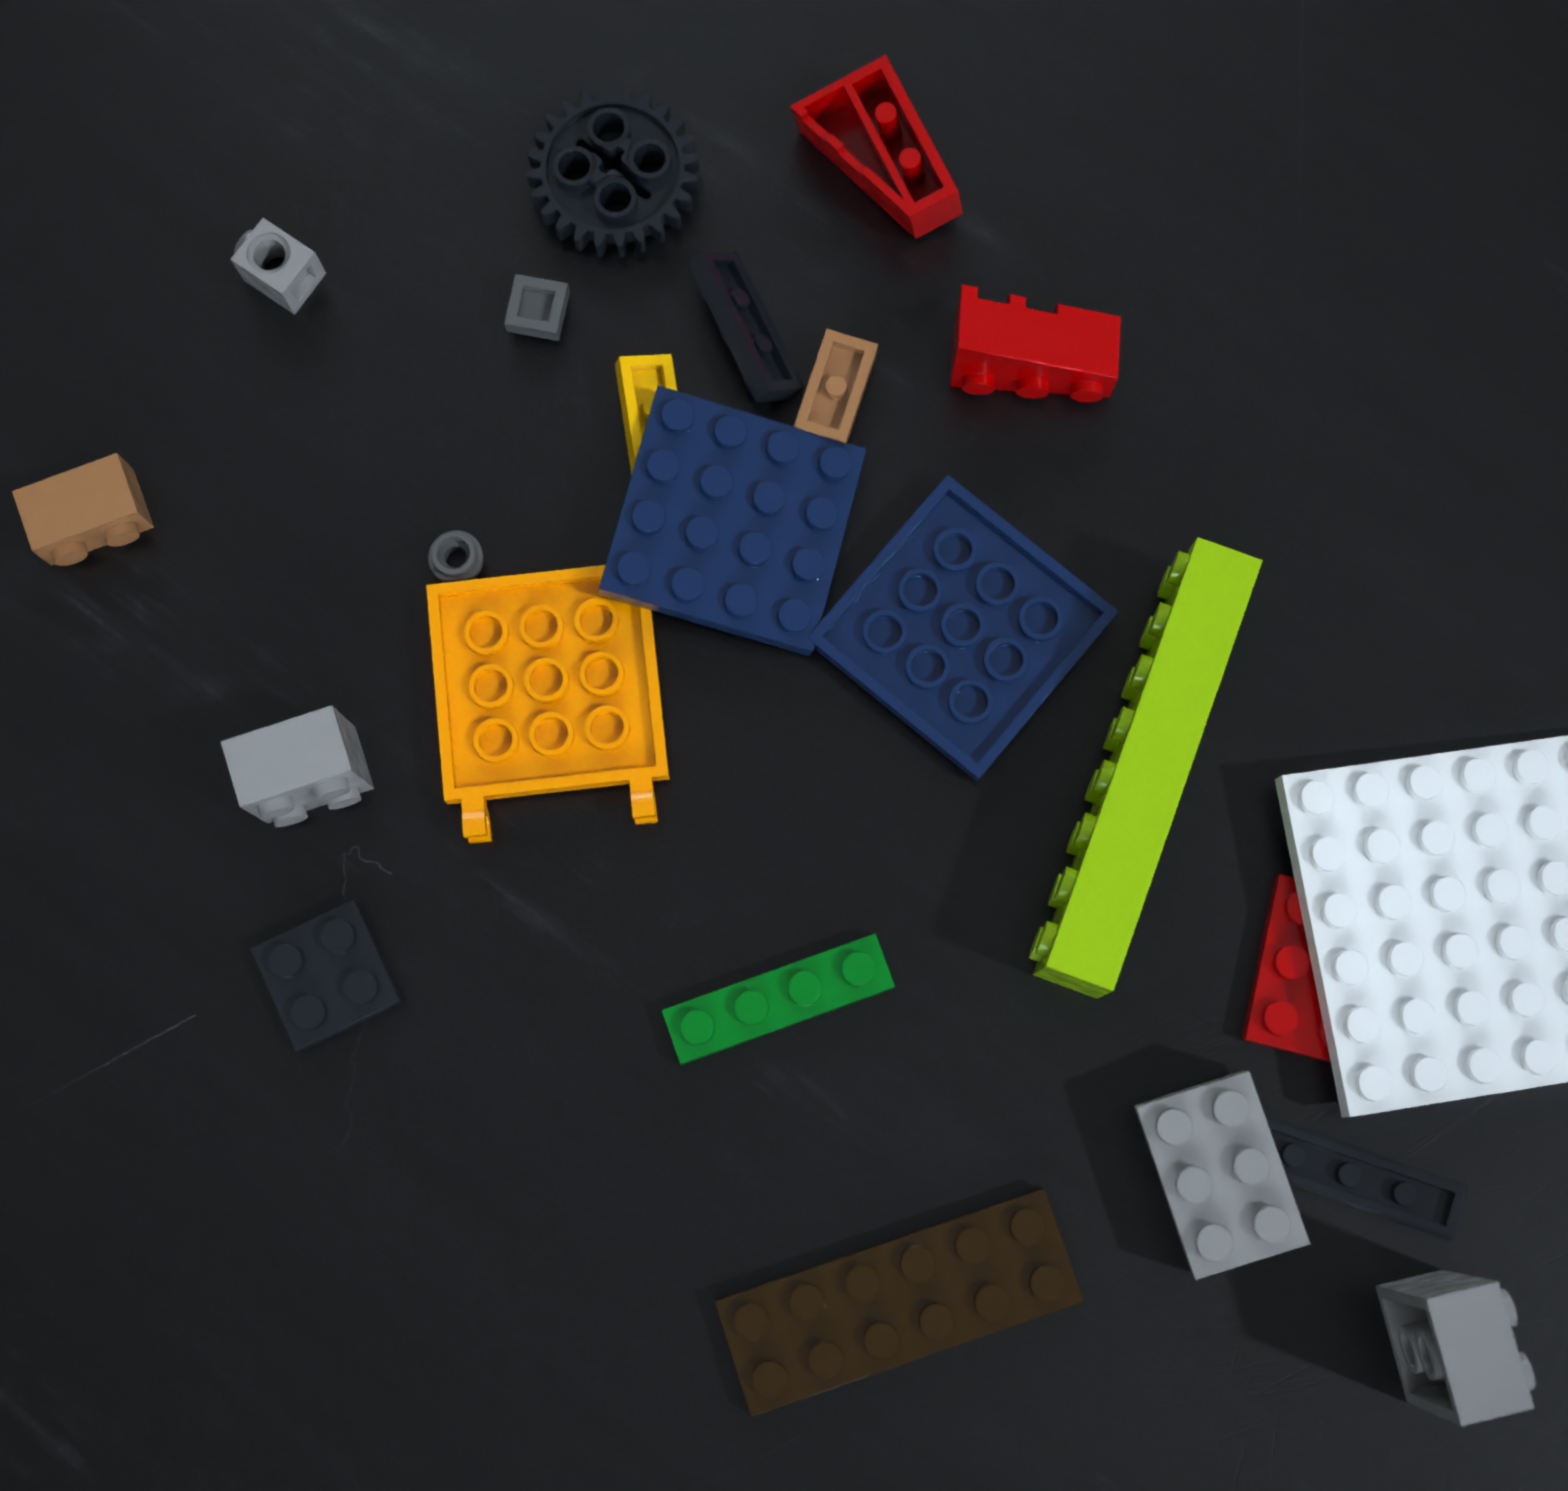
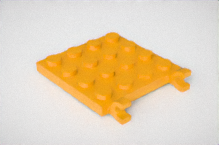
[426,565,670,844]

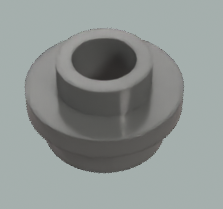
[428,530,484,583]

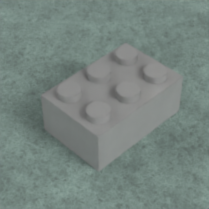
[1134,1070,1310,1280]
[1375,1270,1535,1426]

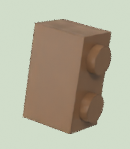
[12,453,154,566]

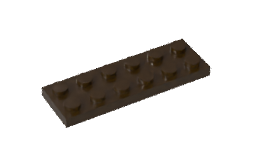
[715,1188,1084,1417]

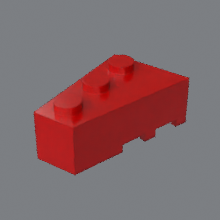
[790,54,963,239]
[950,284,1121,402]

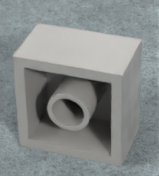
[220,705,374,827]

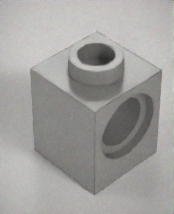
[230,218,326,315]

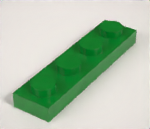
[662,933,895,1065]

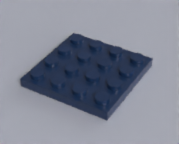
[598,385,867,656]
[807,474,1119,782]

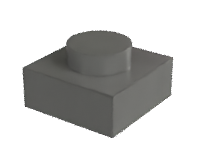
[504,274,570,341]

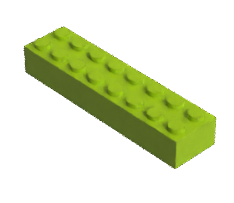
[1029,537,1263,999]

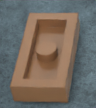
[794,329,878,445]

